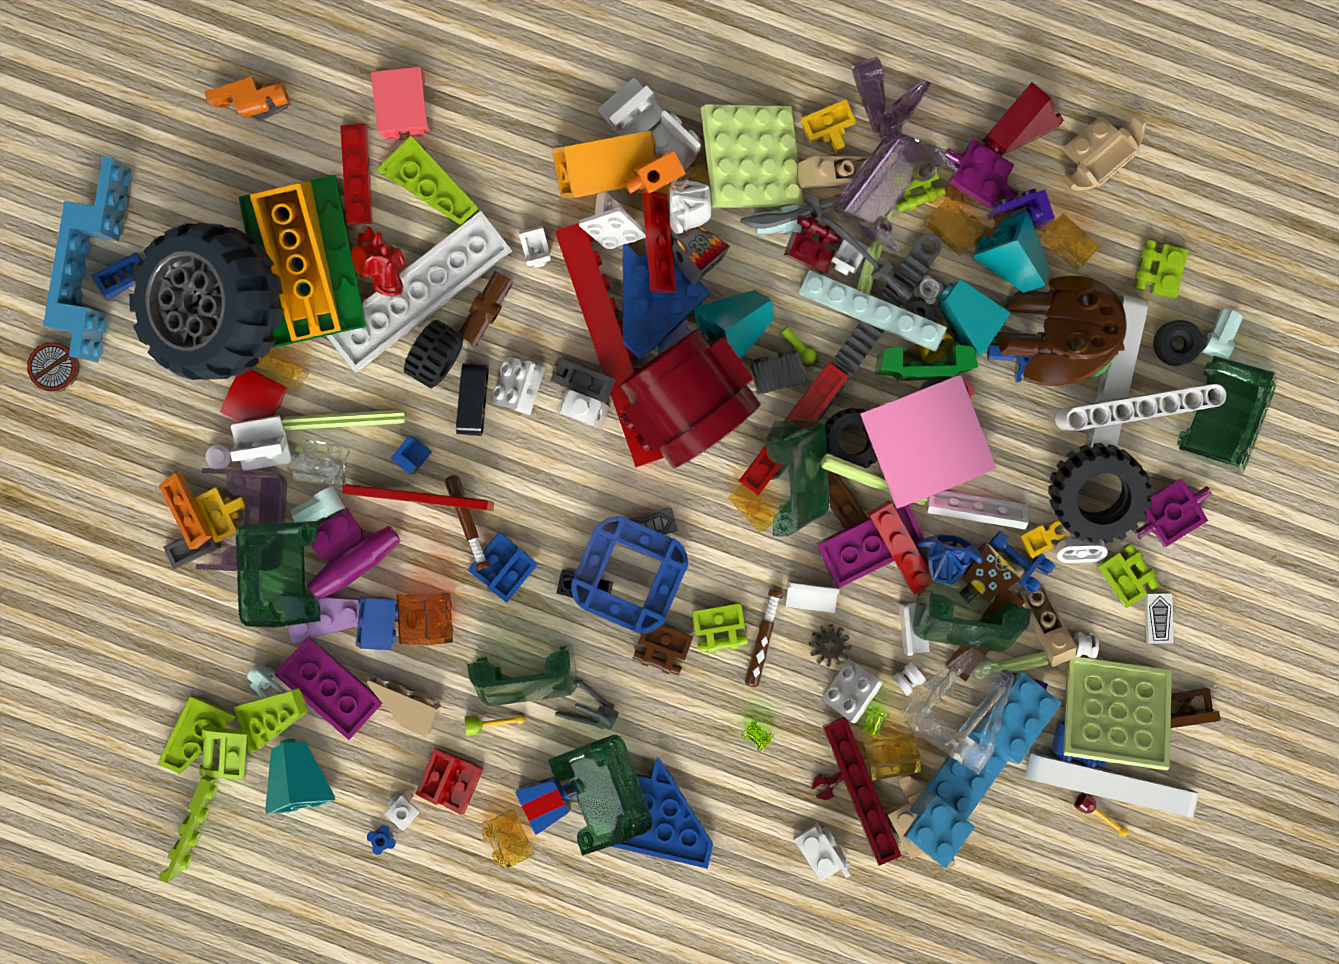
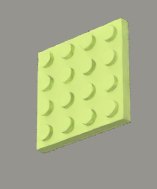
[701,105,803,208]
[1063,657,1172,770]

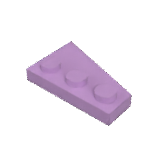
[279,595,360,643]

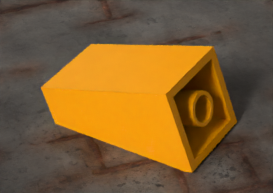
[552,131,656,198]

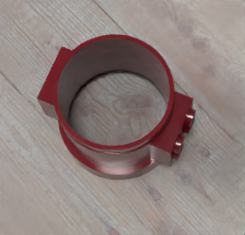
[619,328,761,468]

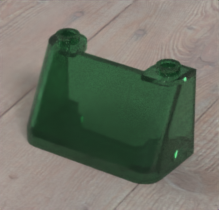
[1177,356,1277,474]
[766,420,830,536]
[236,521,321,628]
[913,588,1032,652]
[467,644,578,706]
[548,735,653,856]

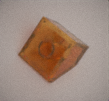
[397,592,453,646]

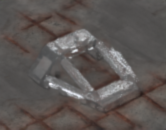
[898,648,1015,774]

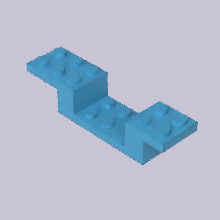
[43,156,132,362]
[903,672,1061,868]

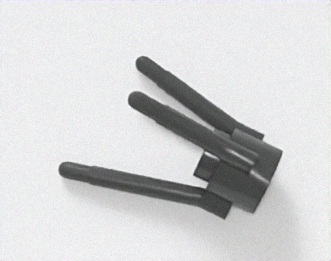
[555,680,619,730]

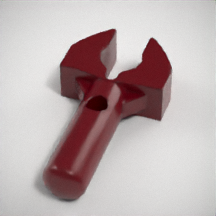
[811,771,844,800]

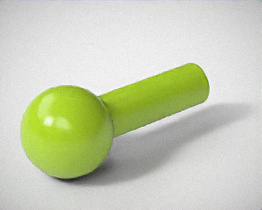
[780,326,818,366]

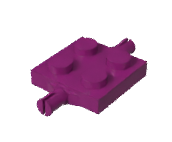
[943,139,1019,208]
[1134,478,1212,547]

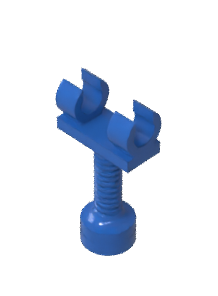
[988,531,1055,593]

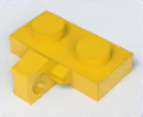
[800,99,856,154]
[195,487,250,543]

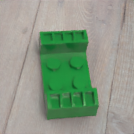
[875,345,978,381]

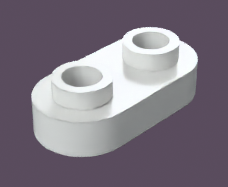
[1055,539,1107,563]

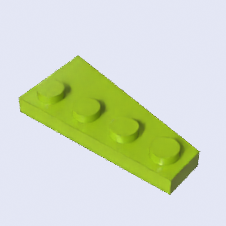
[376,136,480,226]
[234,688,307,754]
[158,777,218,883]

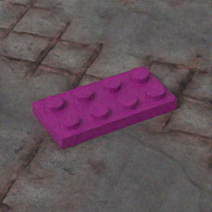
[816,504,924,588]
[274,636,383,740]

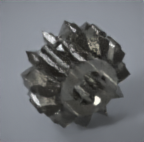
[808,624,851,667]

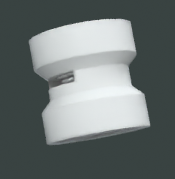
[891,661,927,696]

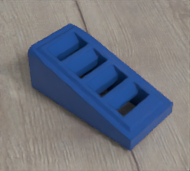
[91,252,142,301]

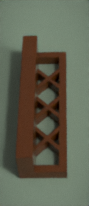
[1170,688,1221,729]

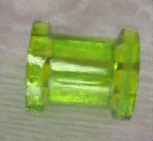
[860,706,890,738]
[741,719,774,752]

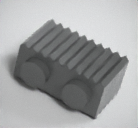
[750,350,806,395]

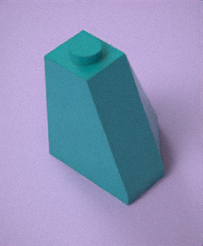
[973,210,1050,293]
[694,290,774,360]
[265,739,335,814]

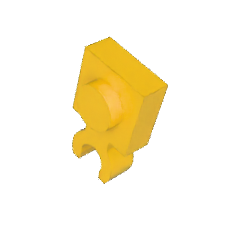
[1018,521,1067,558]

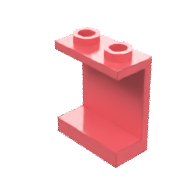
[371,66,431,140]

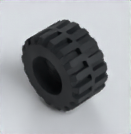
[404,319,464,389]
[820,408,878,468]

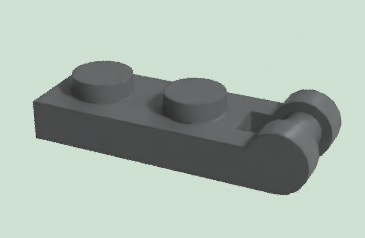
[550,358,616,403]

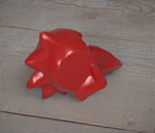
[352,226,406,297]

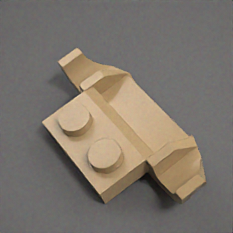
[1062,115,1146,191]
[887,775,956,870]

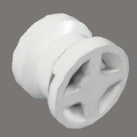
[1073,632,1099,658]

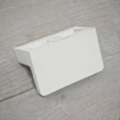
[785,581,840,613]
[899,602,930,656]

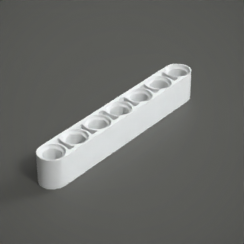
[1086,295,1148,448]
[1055,384,1226,430]
[1025,753,1199,818]

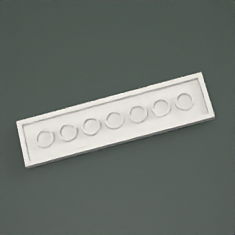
[327,211,512,373]

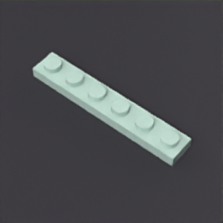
[799,270,947,352]

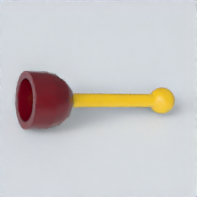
[1074,792,1128,836]

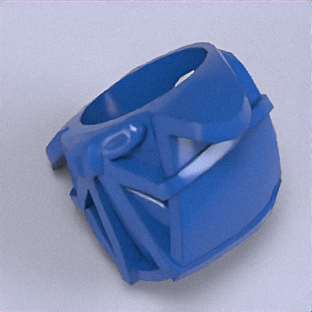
[918,534,983,585]

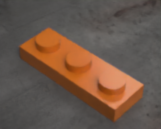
[159,472,213,549]

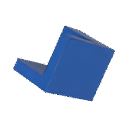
[391,435,432,475]

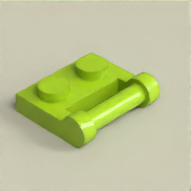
[199,725,249,780]

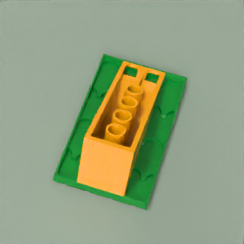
[238,175,367,348]

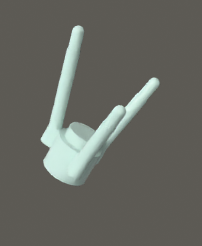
[247,663,287,698]

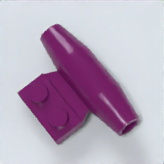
[305,508,401,600]

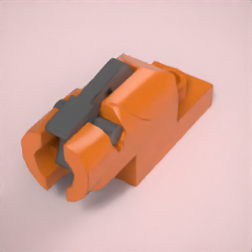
[204,76,291,122]

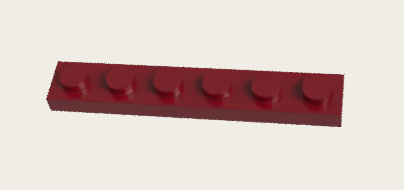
[822,717,901,866]

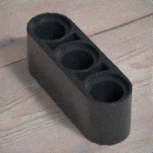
[456,363,489,437]

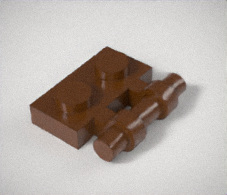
[632,625,693,676]

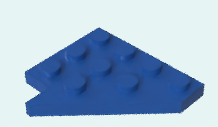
[622,244,711,361]
[610,757,713,869]

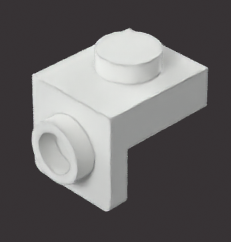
[519,225,551,267]
[831,240,869,275]
[385,790,420,830]

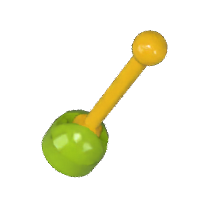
[465,714,525,736]

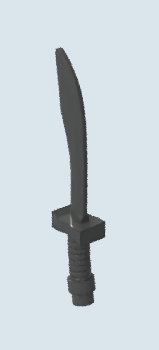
[740,194,850,229]
[820,215,914,301]

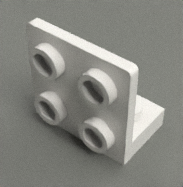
[651,110,701,171]
[793,822,851,882]

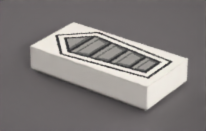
[1145,593,1173,644]

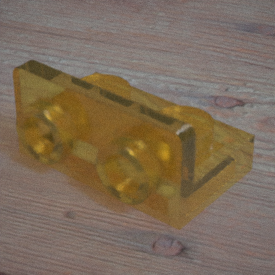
[481,809,534,869]

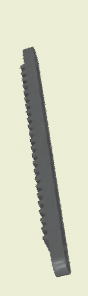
[771,233,942,480]

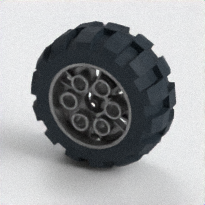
[129,222,284,380]

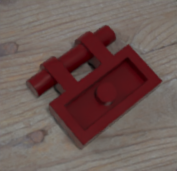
[784,215,841,274]

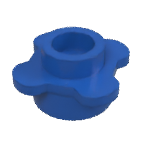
[367,825,396,855]

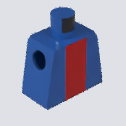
[515,776,580,835]

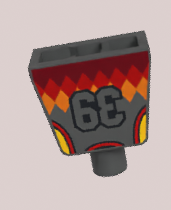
[670,226,730,285]

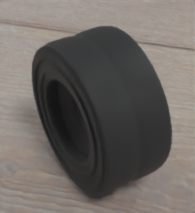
[1153,320,1203,366]

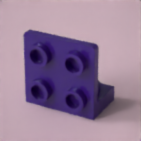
[987,188,1055,230]

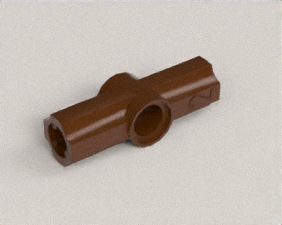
[459,271,514,346]

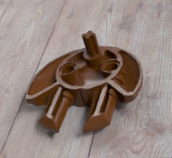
[997,276,1127,386]

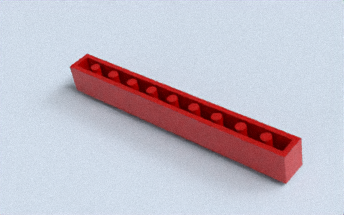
[555,223,664,468]

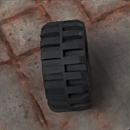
[1048,443,1153,544]

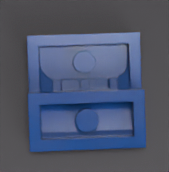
[468,531,538,603]

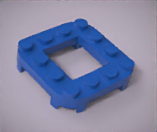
[571,516,688,633]

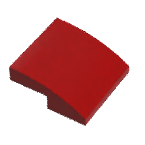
[220,369,288,422]
[415,748,484,815]

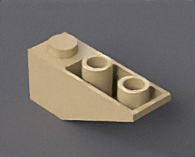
[797,156,877,189]
[1020,583,1077,667]
[366,676,441,737]

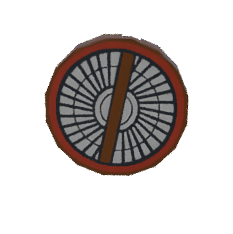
[27,342,79,392]

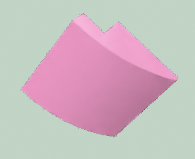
[860,374,996,508]

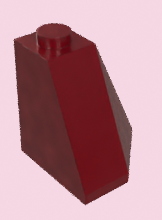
[982,82,1064,156]

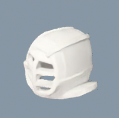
[670,176,712,234]

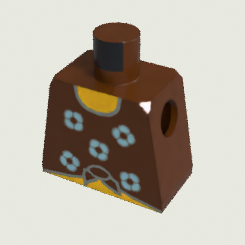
[958,543,1021,604]

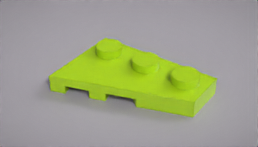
[157,695,236,774]

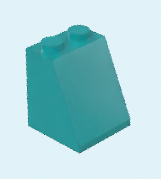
[937,279,1010,358]

